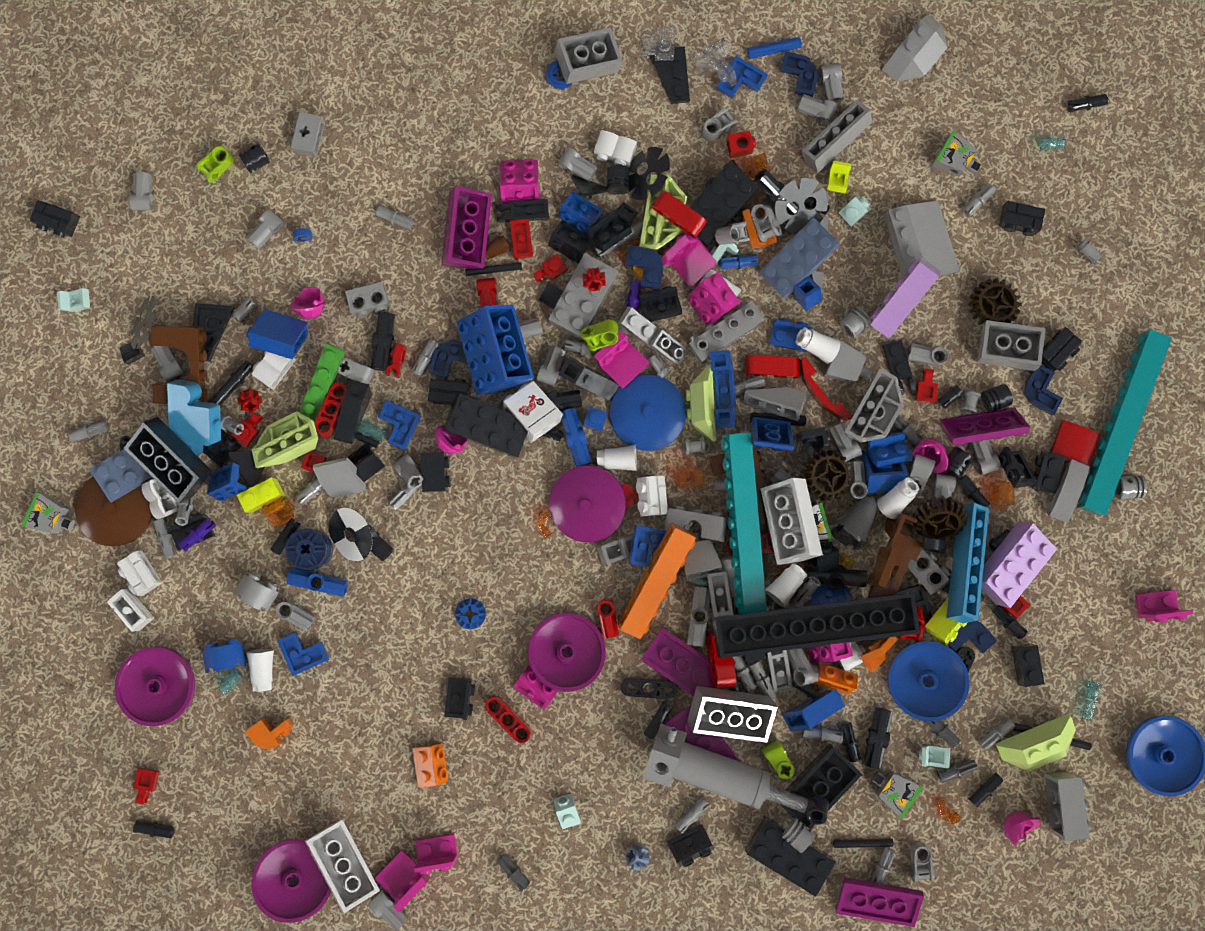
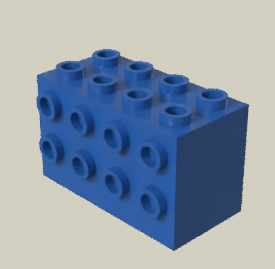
[456,305,534,395]

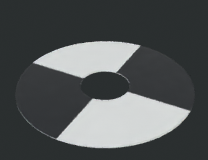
[329,508,372,561]

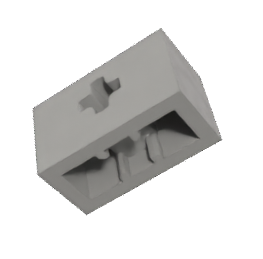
[290,112,325,158]

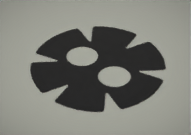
[628,147,670,200]

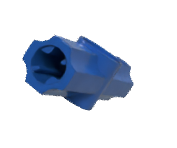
[561,408,592,467]
[287,568,348,597]

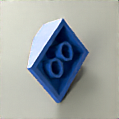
[749,417,794,451]

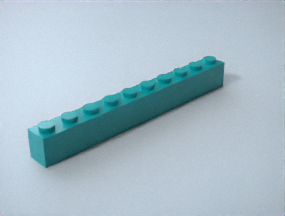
[1078,329,1172,516]
[721,433,767,614]

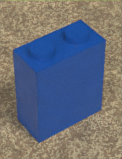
[247,309,308,360]

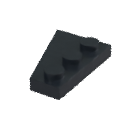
[648,46,690,104]
[193,303,235,362]

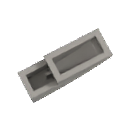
[1047,459,1090,523]
[596,535,653,566]

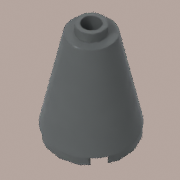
[829,496,878,550]

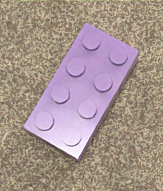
[870,257,940,338]
[981,521,1057,608]

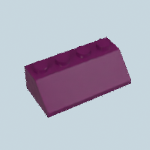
[441,186,492,269]

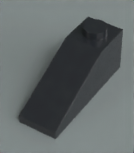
[334,380,372,444]

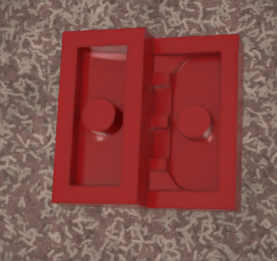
[1050,420,1102,469]

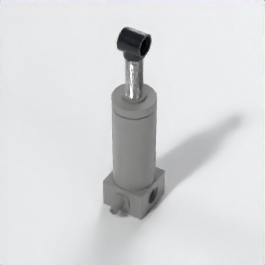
[643,724,829,825]

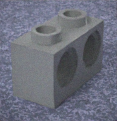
[345,282,391,318]
[907,550,951,595]

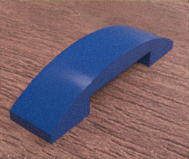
[710,350,736,429]

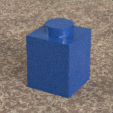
[793,276,822,311]
[583,407,608,433]

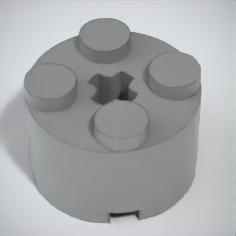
[233,570,280,612]

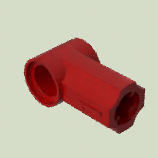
[476,278,497,308]
[597,599,619,639]

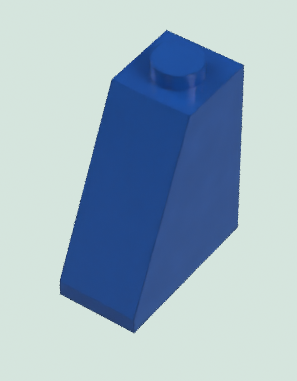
[782,689,845,731]

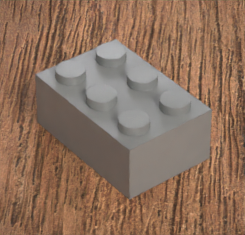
[554,27,623,84]
[977,320,1046,371]
[1044,771,1091,841]

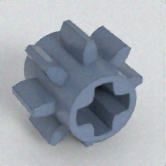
[625,844,650,871]

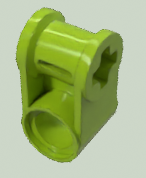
[196,146,234,183]
[580,319,618,351]
[761,739,794,779]

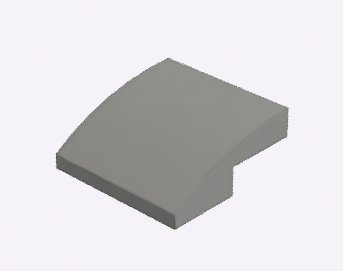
[313,457,366,498]

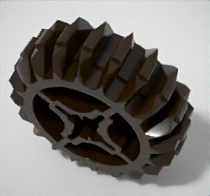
[968,278,1022,325]
[801,449,853,502]
[913,495,967,541]

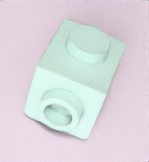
[839,196,871,226]
[710,243,739,266]
[57,288,90,312]
[919,745,950,768]
[554,794,581,829]

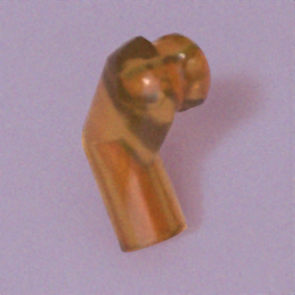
[619,238,640,264]
[536,509,552,539]
[935,798,960,824]

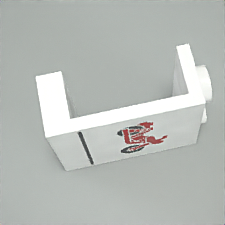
[502,381,563,443]

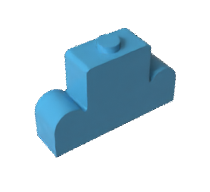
[167,380,222,456]

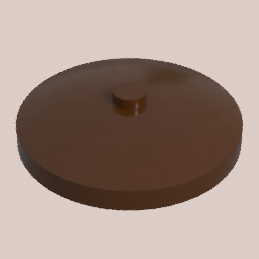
[75,476,153,547]

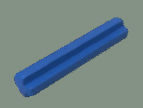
[747,37,802,59]

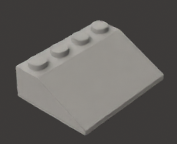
[884,201,960,278]

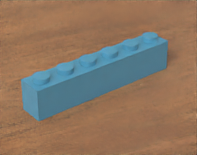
[947,503,989,623]

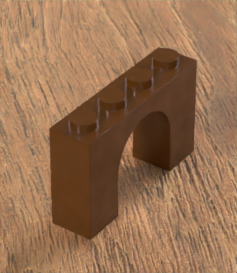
[151,325,208,404]
[709,447,768,532]

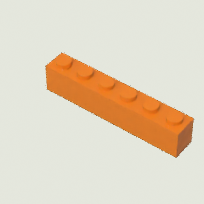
[617,523,696,639]

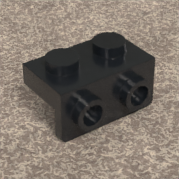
[640,286,682,322]
[998,446,1037,488]
[444,677,475,720]

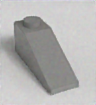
[744,387,807,421]
[707,571,735,617]
[765,650,793,692]

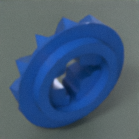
[546,60,572,90]
[455,598,486,630]

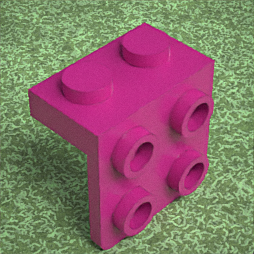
[661,234,716,287]
[687,272,741,327]

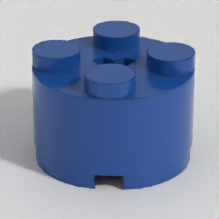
[202,639,246,673]

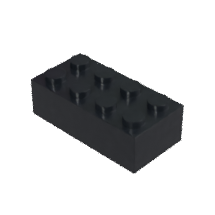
[690,161,759,247]
[442,394,528,458]
[124,417,213,503]
[780,743,863,830]
[745,816,836,897]

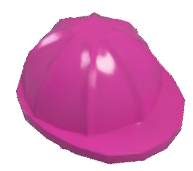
[290,287,326,319]
[435,425,468,454]
[912,438,948,473]
[1004,811,1041,846]

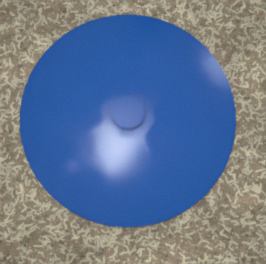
[610,375,686,451]
[888,642,969,721]
[1126,715,1205,797]

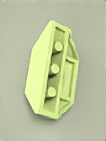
[639,174,687,249]
[686,365,716,443]
[252,411,318,468]
[996,713,1076,771]

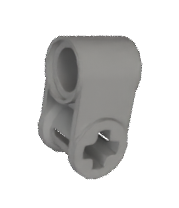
[702,107,738,141]
[751,204,782,243]
[715,221,750,245]
[338,358,375,384]
[908,454,935,493]
[910,841,935,882]

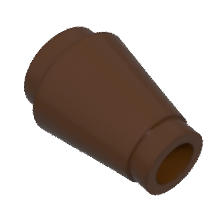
[485,235,511,260]

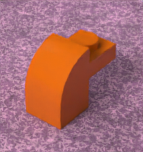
[245,718,295,749]

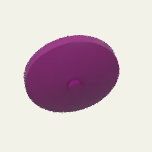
[549,465,626,542]
[527,613,606,692]
[115,647,195,726]
[251,839,331,923]

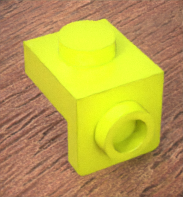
[827,161,851,193]

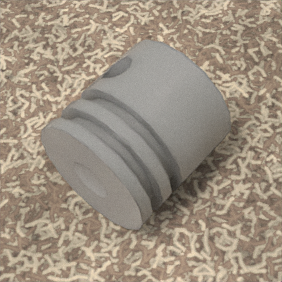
[839,306,871,339]
[1115,475,1147,499]
[782,818,816,853]

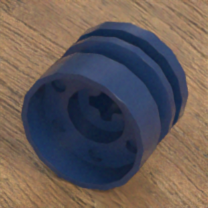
[285,529,333,570]

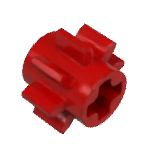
[582,267,606,292]
[237,388,262,412]

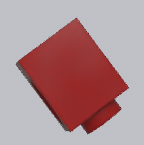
[726,130,756,159]

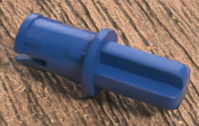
[720,254,758,269]

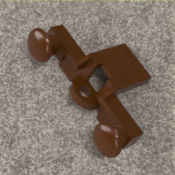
[866,512,922,598]

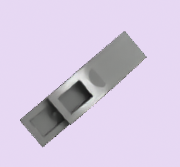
[618,307,688,366]

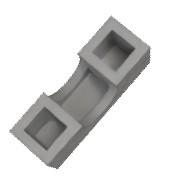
[664,506,728,542]

